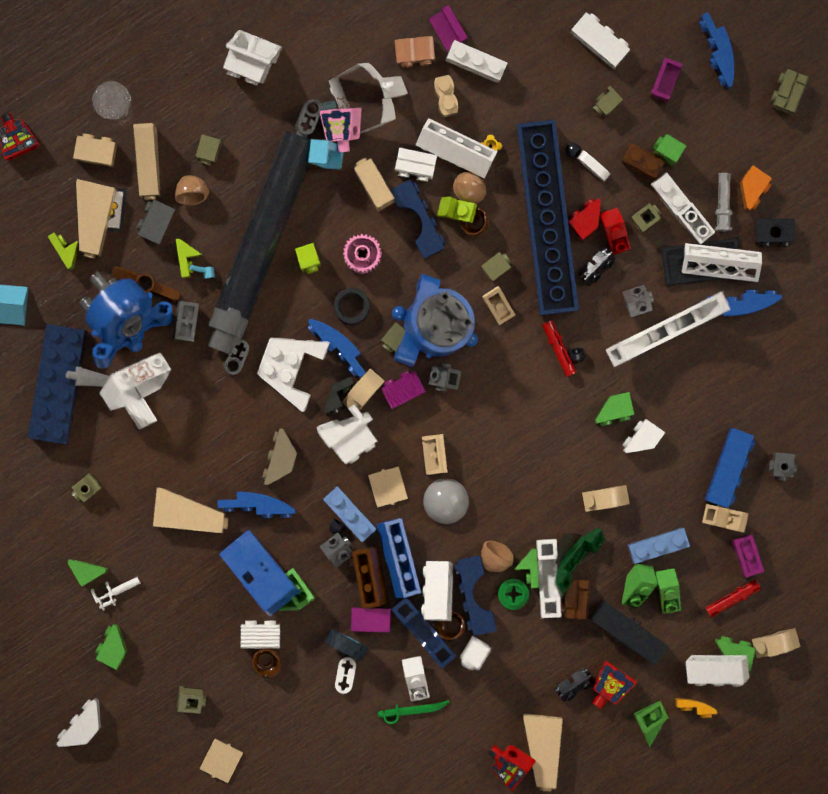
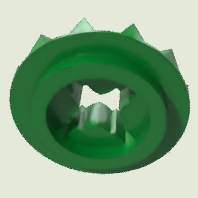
[498,579,529,610]

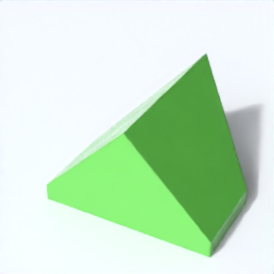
[279,568,315,611]
[633,701,669,747]

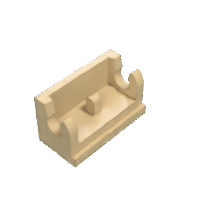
[422,434,447,475]

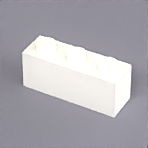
[570,12,630,69]
[445,40,507,83]
[422,561,453,621]
[461,636,490,670]
[686,655,749,686]

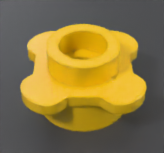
[481,135,502,151]

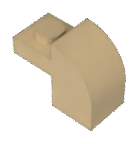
[342,369,384,411]
[582,485,630,512]
[702,504,748,532]
[752,628,801,658]

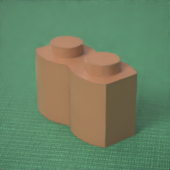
[395,36,435,68]

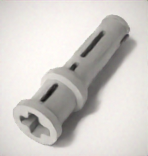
[715,173,732,232]

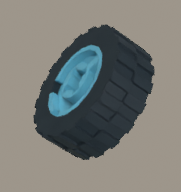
[324,629,369,661]

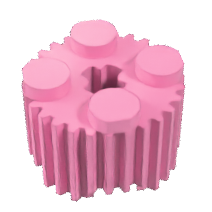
[343,234,382,274]

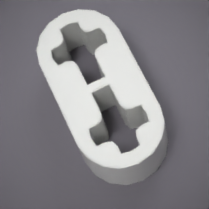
[577,151,610,182]
[335,657,356,694]

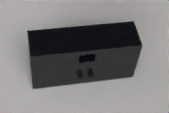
[590,600,669,666]

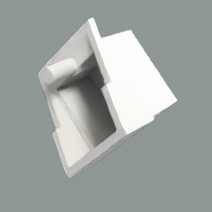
[223,30,282,85]
[316,404,376,464]

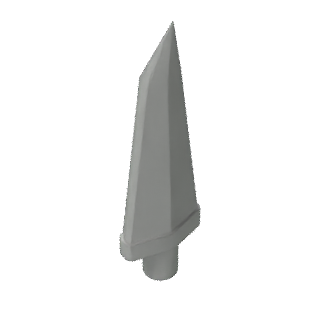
[66,367,110,387]

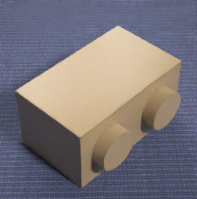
[73,134,117,167]

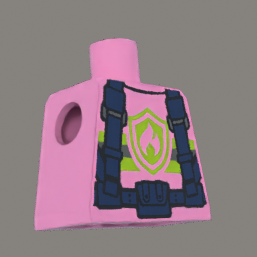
[320,108,361,152]

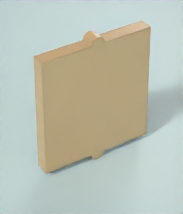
[368,466,408,507]
[200,739,243,783]

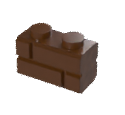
[621,143,665,180]
[560,579,590,619]

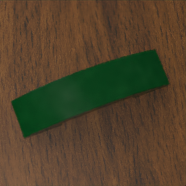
[555,528,606,597]

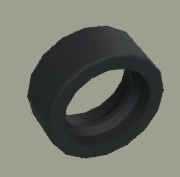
[334,288,370,325]

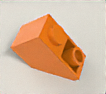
[740,165,772,211]

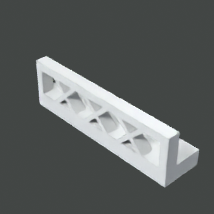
[682,243,762,282]

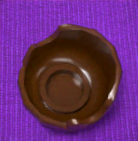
[461,207,489,236]
[436,611,466,641]
[252,648,282,678]

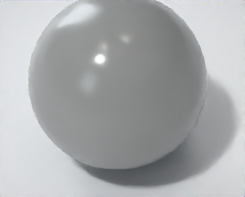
[423,478,469,524]

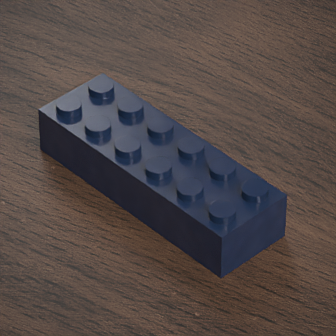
[28,324,88,444]

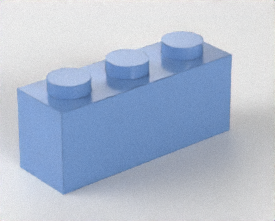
[323,486,377,542]
[627,528,690,564]

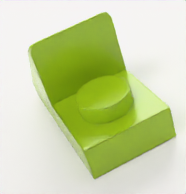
[437,197,477,223]
[48,233,79,270]
[176,239,203,279]

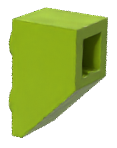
[295,243,321,274]

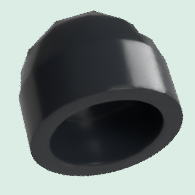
[566,143,582,160]
[569,347,585,364]
[329,518,346,535]

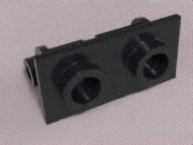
[579,248,616,286]
[555,668,595,702]

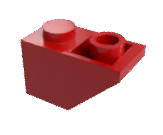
[568,198,601,241]
[599,208,631,255]

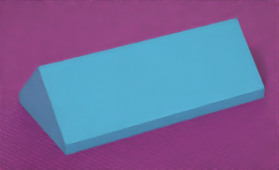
[0,285,28,325]

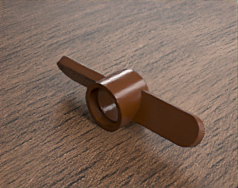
[111,266,180,302]

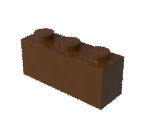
[352,546,388,609]

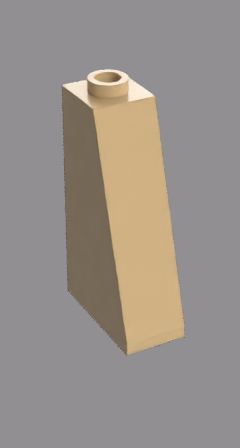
[134,123,160,201]
[76,179,116,259]
[153,488,228,533]
[523,714,563,791]

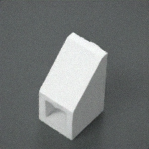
[623,419,665,453]
[402,656,430,702]

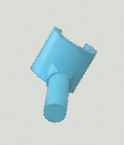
[190,265,215,279]

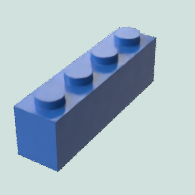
[705,428,755,508]
[377,518,421,598]

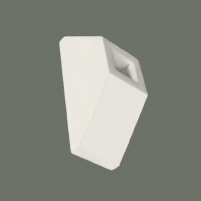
[57,698,101,747]

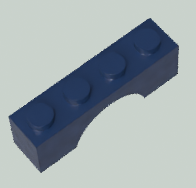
[390,180,446,260]
[455,555,497,636]
[391,597,456,669]

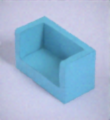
[308,140,343,169]

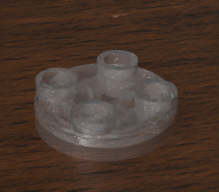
[92,81,131,120]

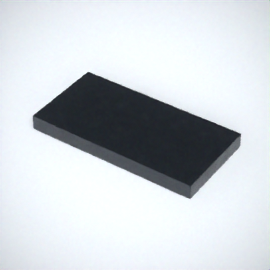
[660,238,738,286]

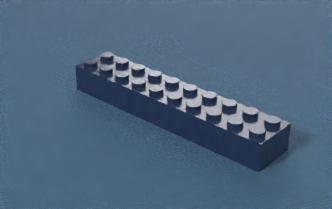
[516,120,579,316]

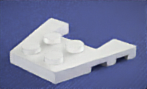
[257,338,330,412]

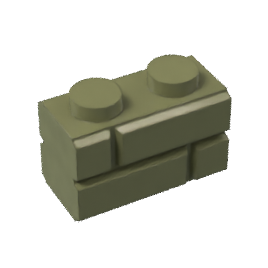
[770,69,809,115]

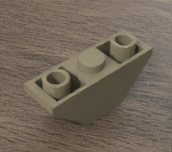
[262,429,298,485]

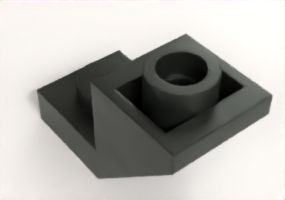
[324,377,354,416]

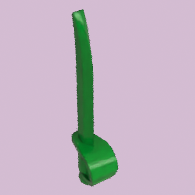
[377,700,449,725]

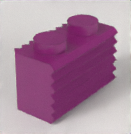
[381,370,426,409]

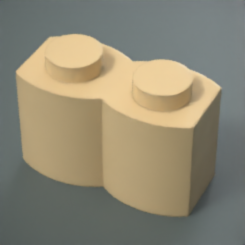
[434,75,458,118]

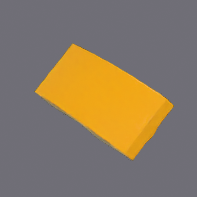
[675,698,717,718]

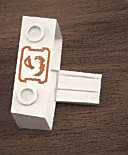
[329,63,408,134]
[100,353,171,430]

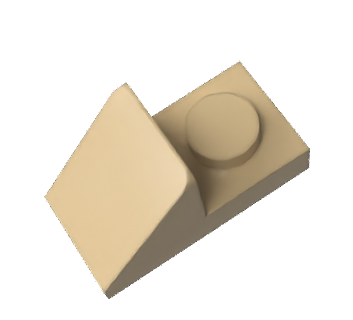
[482,286,515,325]

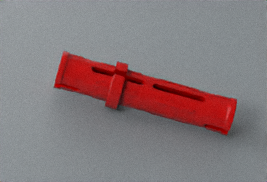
[542,320,577,377]
[705,579,761,618]

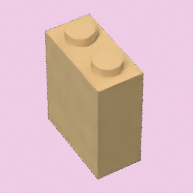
[354,158,394,212]

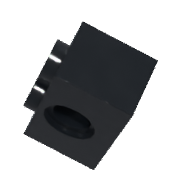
[754,218,796,247]

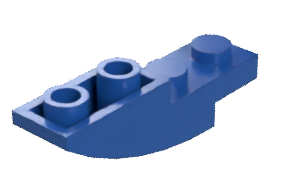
[699,12,734,90]
[703,290,782,317]
[308,319,366,378]
[218,492,296,518]

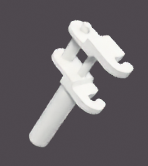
[91,577,141,611]

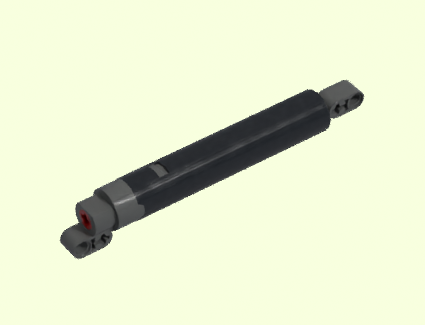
[208,99,322,375]

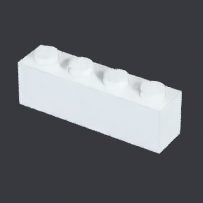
[416,118,497,178]

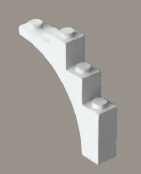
[606,292,730,367]

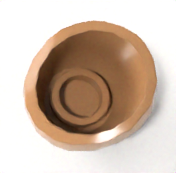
[453,172,486,204]
[175,175,209,205]
[481,540,513,572]

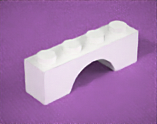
[536,539,561,618]

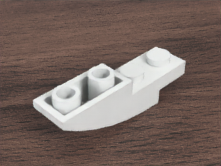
[651,172,715,244]

